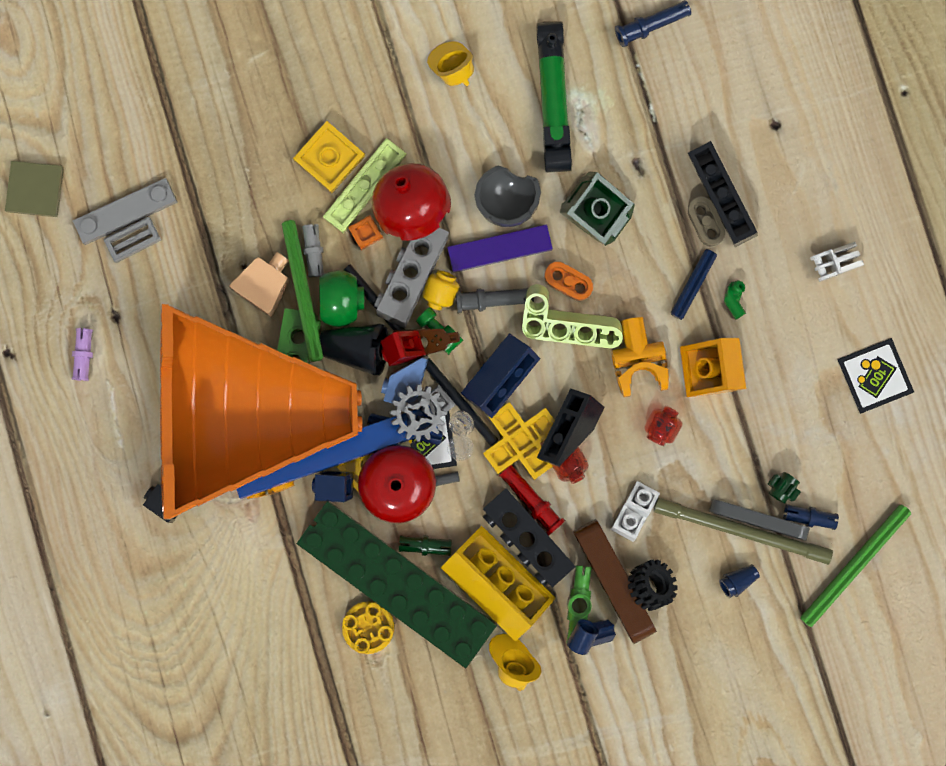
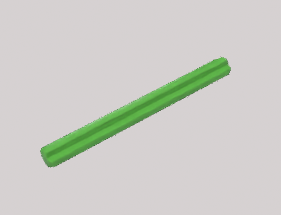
[282,220,323,362]
[800,505,911,627]

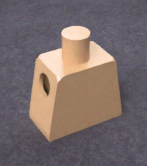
[229,252,290,318]

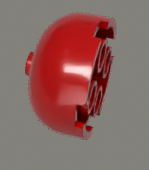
[372,163,451,241]
[358,445,436,523]

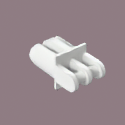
[810,242,864,282]

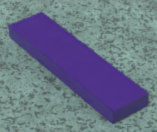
[447,224,553,273]

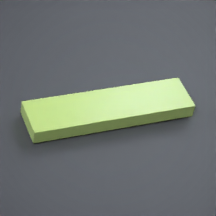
[323,138,406,234]

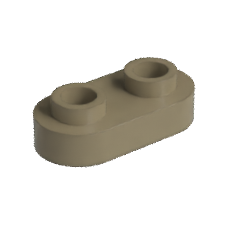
[688,197,725,247]

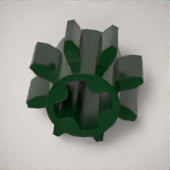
[768,472,801,504]

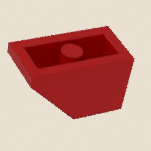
[381,331,426,366]

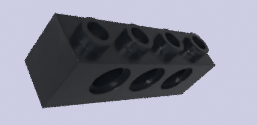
[688,141,758,247]
[482,488,576,588]

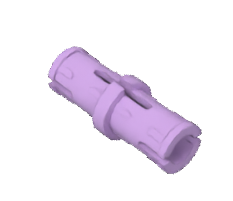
[72,328,93,381]

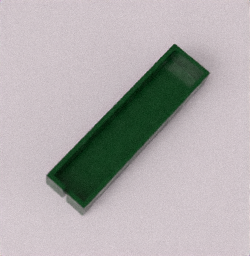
[296,501,497,669]

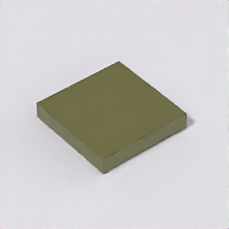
[5,161,64,217]

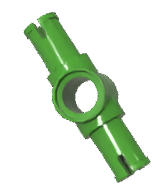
[566,565,592,644]

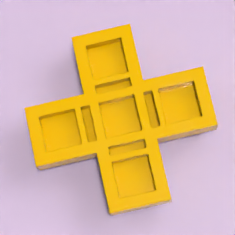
[483,402,555,480]

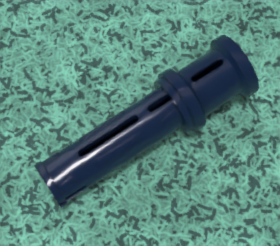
[615,0,692,47]

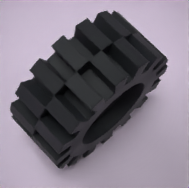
[628,559,678,611]

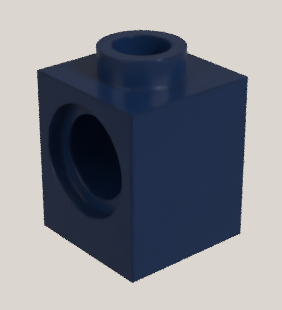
[312,471,353,502]

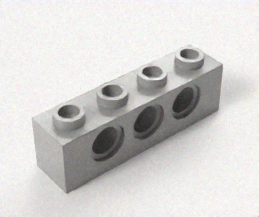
[374,228,449,329]

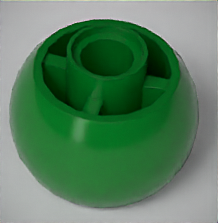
[319,270,364,327]

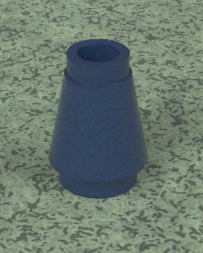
[719,564,760,598]

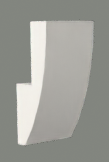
[611,481,660,542]

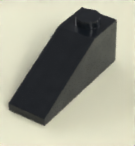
[537,388,605,467]

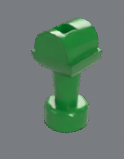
[416,307,463,355]

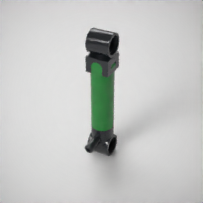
[536,21,572,173]

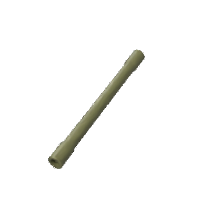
[654,497,833,565]

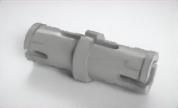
[302,224,324,277]

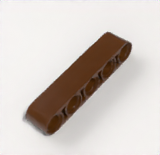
[573,519,657,644]

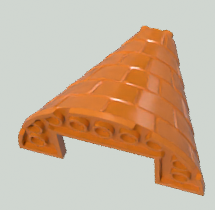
[160,304,362,519]

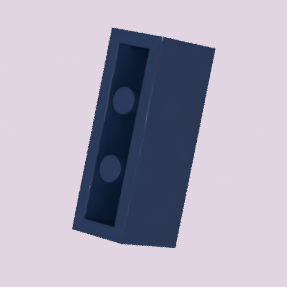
[461,333,541,418]

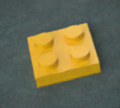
[293,121,365,193]

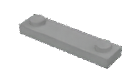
[73,178,178,245]

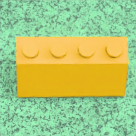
[441,526,556,641]

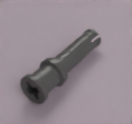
[456,288,534,314]

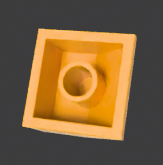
[680,338,746,397]

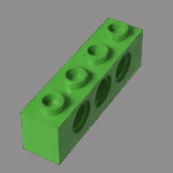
[277,308,321,364]

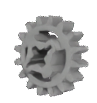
[389,384,447,442]

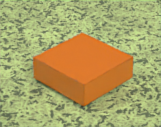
[348,215,383,250]

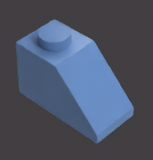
[381,355,429,409]

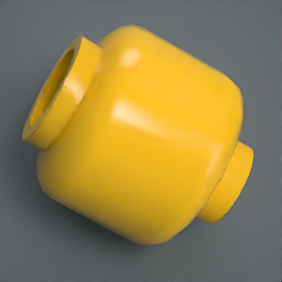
[422,270,459,310]

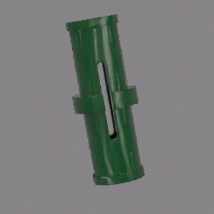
[399,535,452,556]

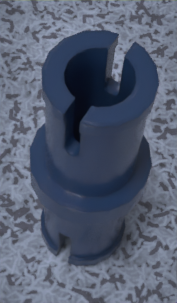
[783,504,839,530]

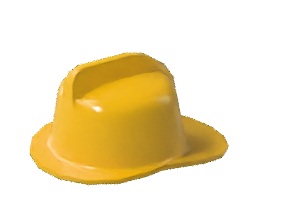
[427,41,474,87]
[489,634,542,691]

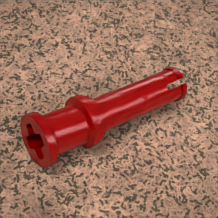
[499,465,566,536]

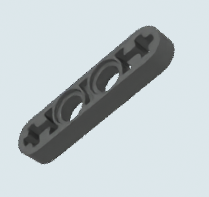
[709,499,810,541]

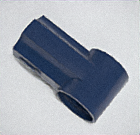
[567,619,616,655]

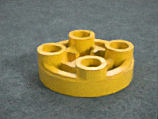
[342,601,395,654]

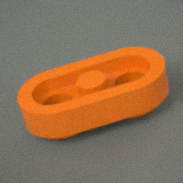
[545,262,593,301]

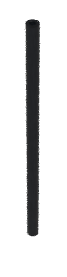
[343,264,498,446]

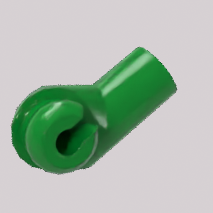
[724,280,746,320]

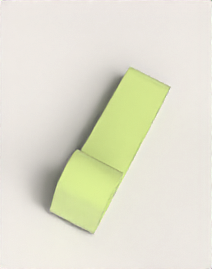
[522,284,623,348]

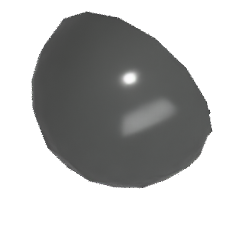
[474,166,541,227]

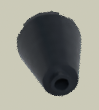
[319,324,389,376]

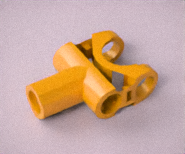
[611,317,669,397]

